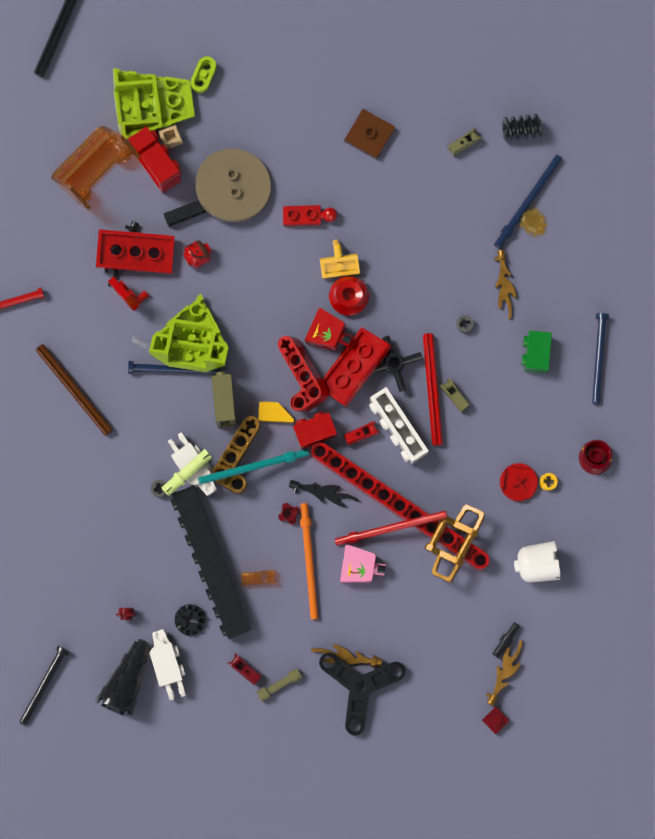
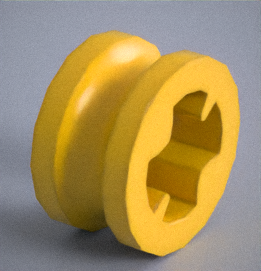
[539,473,558,491]

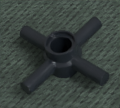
[371,336,423,392]

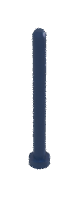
[592,313,609,405]
[128,361,220,375]

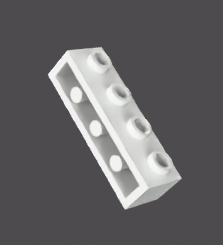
[369,387,429,465]

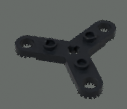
[319,653,406,736]

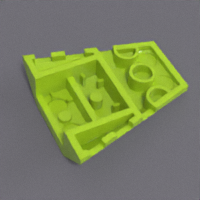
[113,68,195,141]

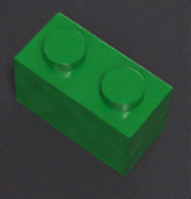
[521,330,552,374]

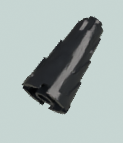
[95,639,151,717]

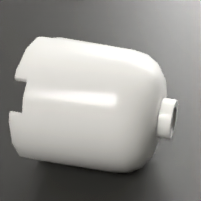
[514,541,560,582]

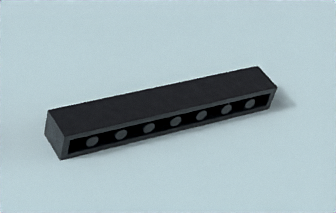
[171,485,250,639]

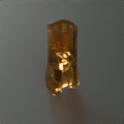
[241,570,277,585]

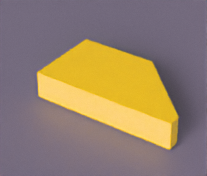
[258,402,294,423]

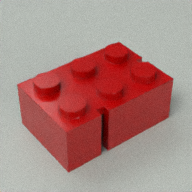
[128,126,182,194]

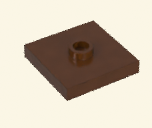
[344,109,395,160]

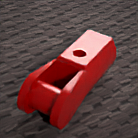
[343,421,380,446]

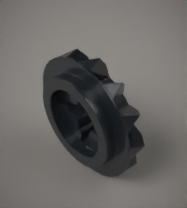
[174,604,206,635]

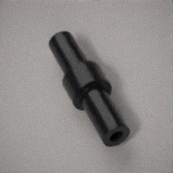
[492,622,520,658]

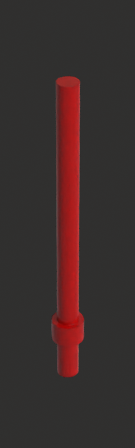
[335,510,448,546]

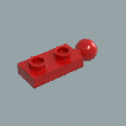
[283,205,338,226]

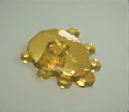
[519,208,547,237]

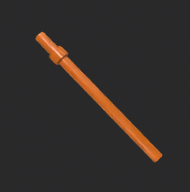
[300,503,318,619]

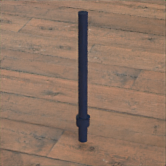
[494,155,562,249]

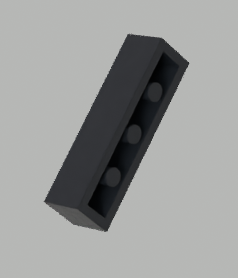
[163,200,207,227]

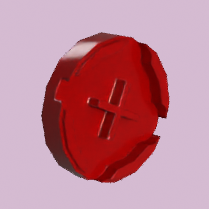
[499,463,538,502]

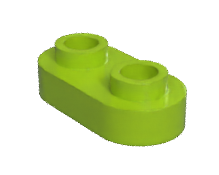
[190,56,217,93]

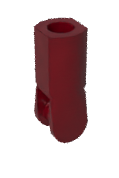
[228,654,262,685]

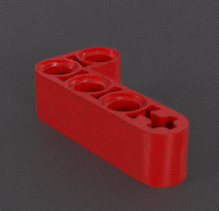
[278,336,329,412]

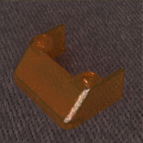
[51,126,140,210]

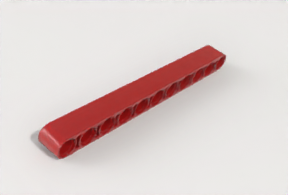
[312,442,489,570]

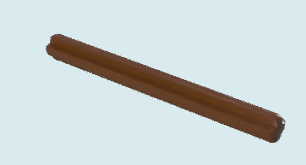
[36,344,113,436]

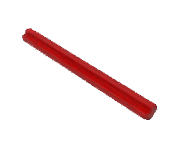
[423,333,443,446]

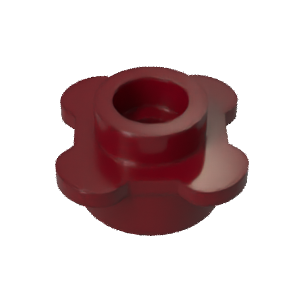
[278,503,300,525]
[116,608,136,620]

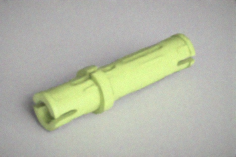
[161,449,212,496]

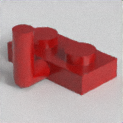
[108,277,149,311]

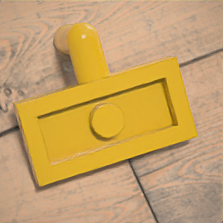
[320,239,360,278]

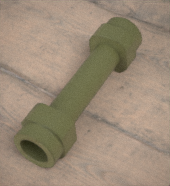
[256,668,302,702]

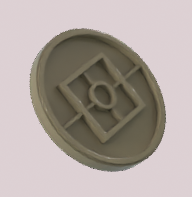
[195,149,271,222]

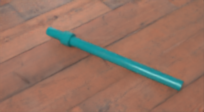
[198,449,309,485]

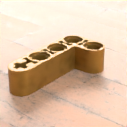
[212,416,260,494]

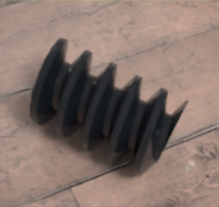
[502,114,542,141]

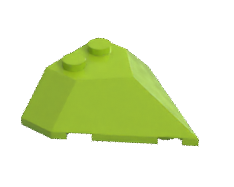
[149,294,228,372]

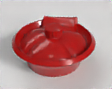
[329,276,371,315]

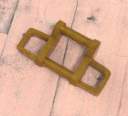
[424,505,485,583]

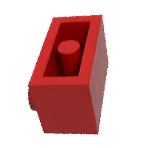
[293,411,337,450]

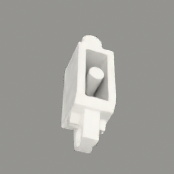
[168,433,217,496]
[150,630,186,700]

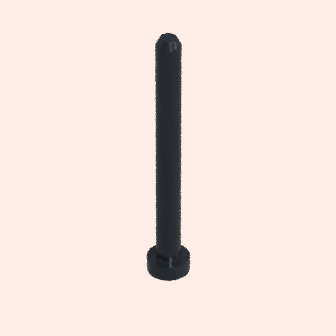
[20,645,70,726]

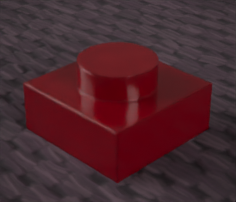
[481,707,509,734]

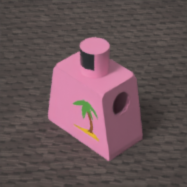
[340,545,386,583]

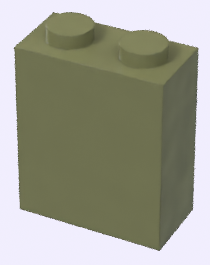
[212,372,236,428]

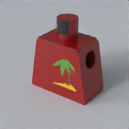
[305,308,353,351]

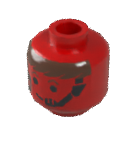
[183,240,212,268]

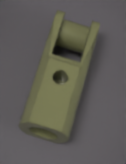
[447,128,482,156]
[440,378,471,412]

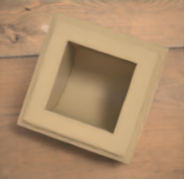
[158,125,183,149]

